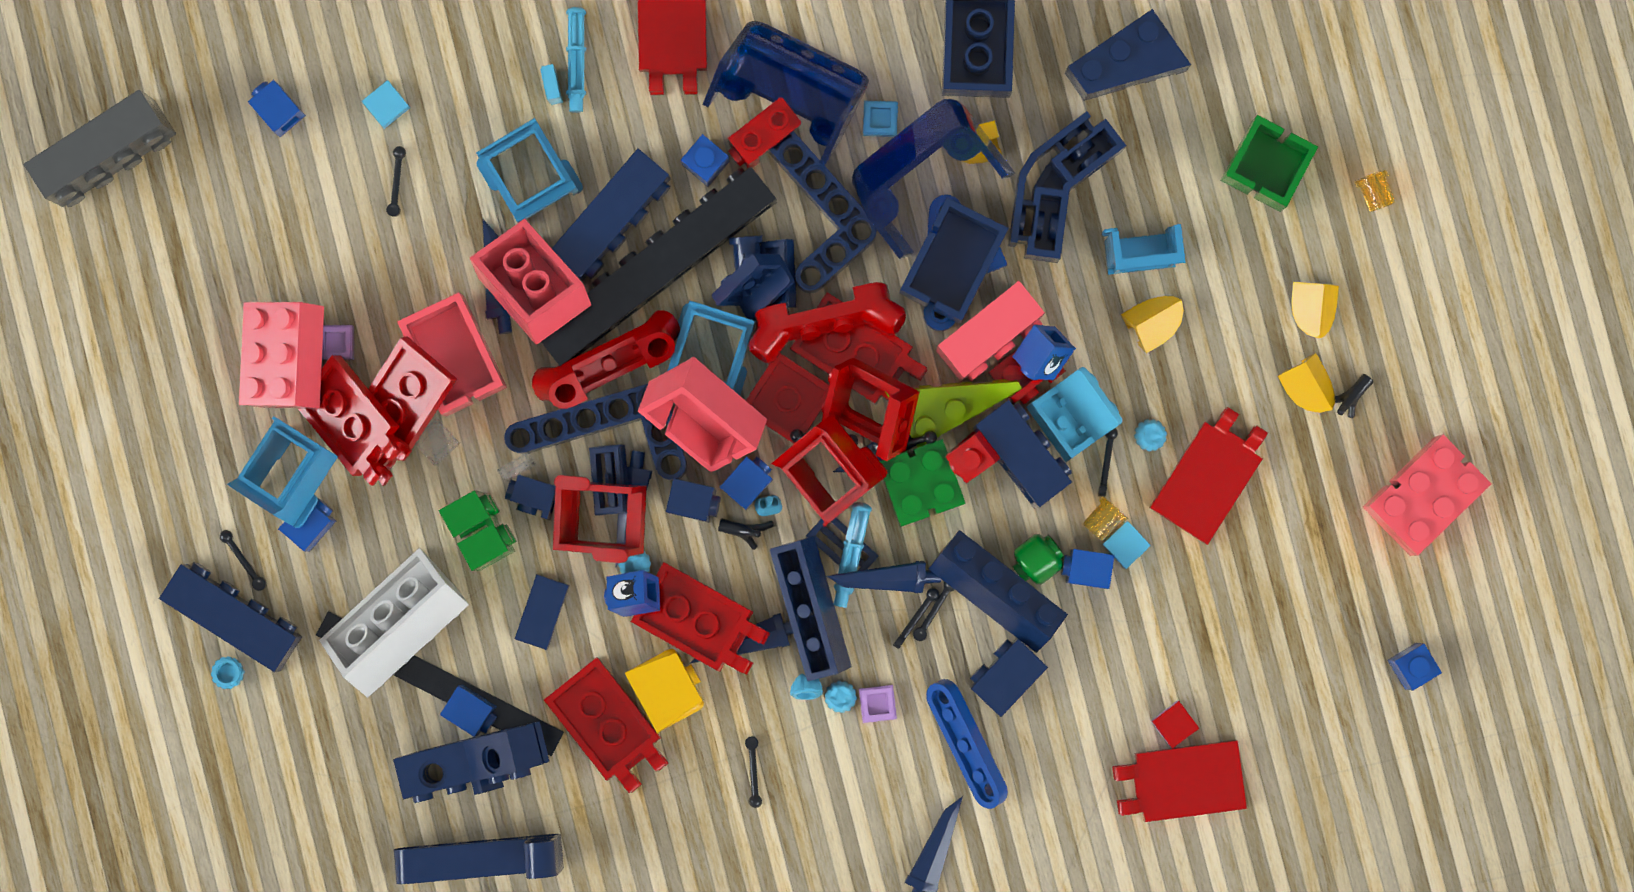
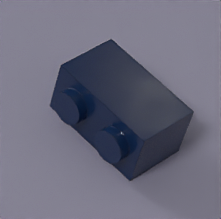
[666,478,721,523]
[969,638,1048,717]

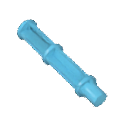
[566,7,586,113]
[833,502,872,608]

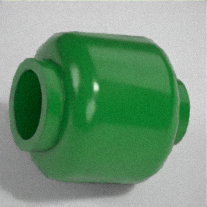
[1012,534,1065,585]

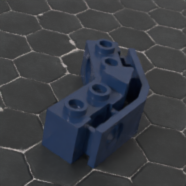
[1008,111,1127,263]
[393,721,550,803]

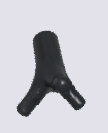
[1335,374,1374,418]
[718,518,774,550]

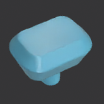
[754,495,782,517]

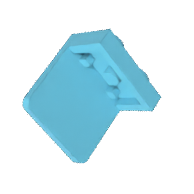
[1026,367,1122,462]

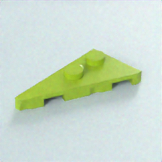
[885,379,1022,447]

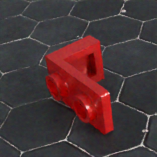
[727,98,801,168]
[945,430,1000,484]

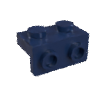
[711,252,794,321]

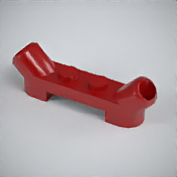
[748,282,906,363]
[532,310,681,409]

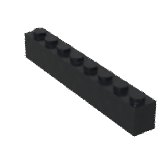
[541,167,777,366]

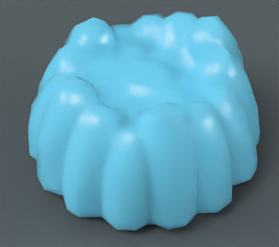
[1134,419,1167,452]
[618,551,651,574]
[211,656,245,689]
[790,674,823,700]
[824,680,857,713]

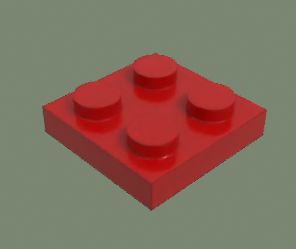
[746,353,829,444]

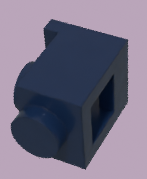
[505,475,555,520]

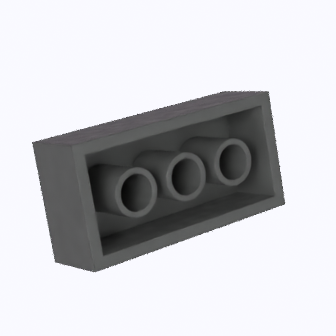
[23,89,176,207]

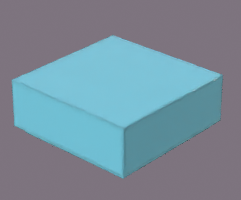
[540,64,563,105]
[361,80,410,129]
[863,101,898,137]
[1102,521,1151,569]

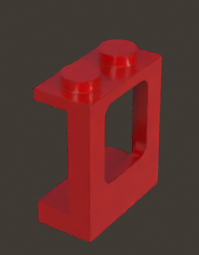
[821,357,920,461]

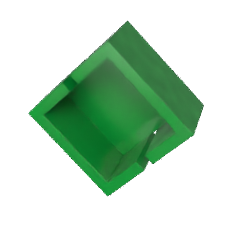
[1220,115,1318,212]
[880,439,966,527]
[438,490,517,571]

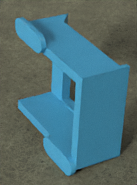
[476,118,583,223]
[1102,224,1186,275]
[667,301,756,395]
[227,416,338,528]

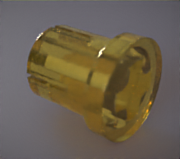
[1354,169,1395,212]
[1082,496,1128,541]

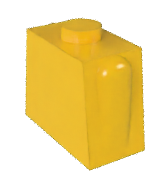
[625,649,704,733]

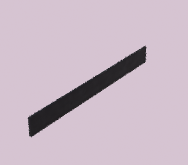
[316,611,564,756]

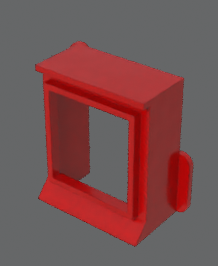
[771,415,887,527]
[553,475,647,563]

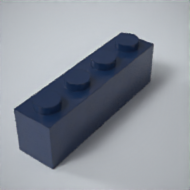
[552,148,671,281]
[928,530,1068,653]
[769,536,852,682]
[159,562,302,672]

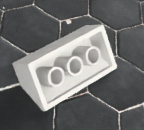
[319,548,469,698]

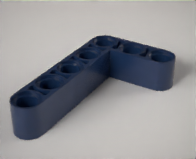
[767,131,877,294]
[504,384,687,481]
[393,834,564,884]

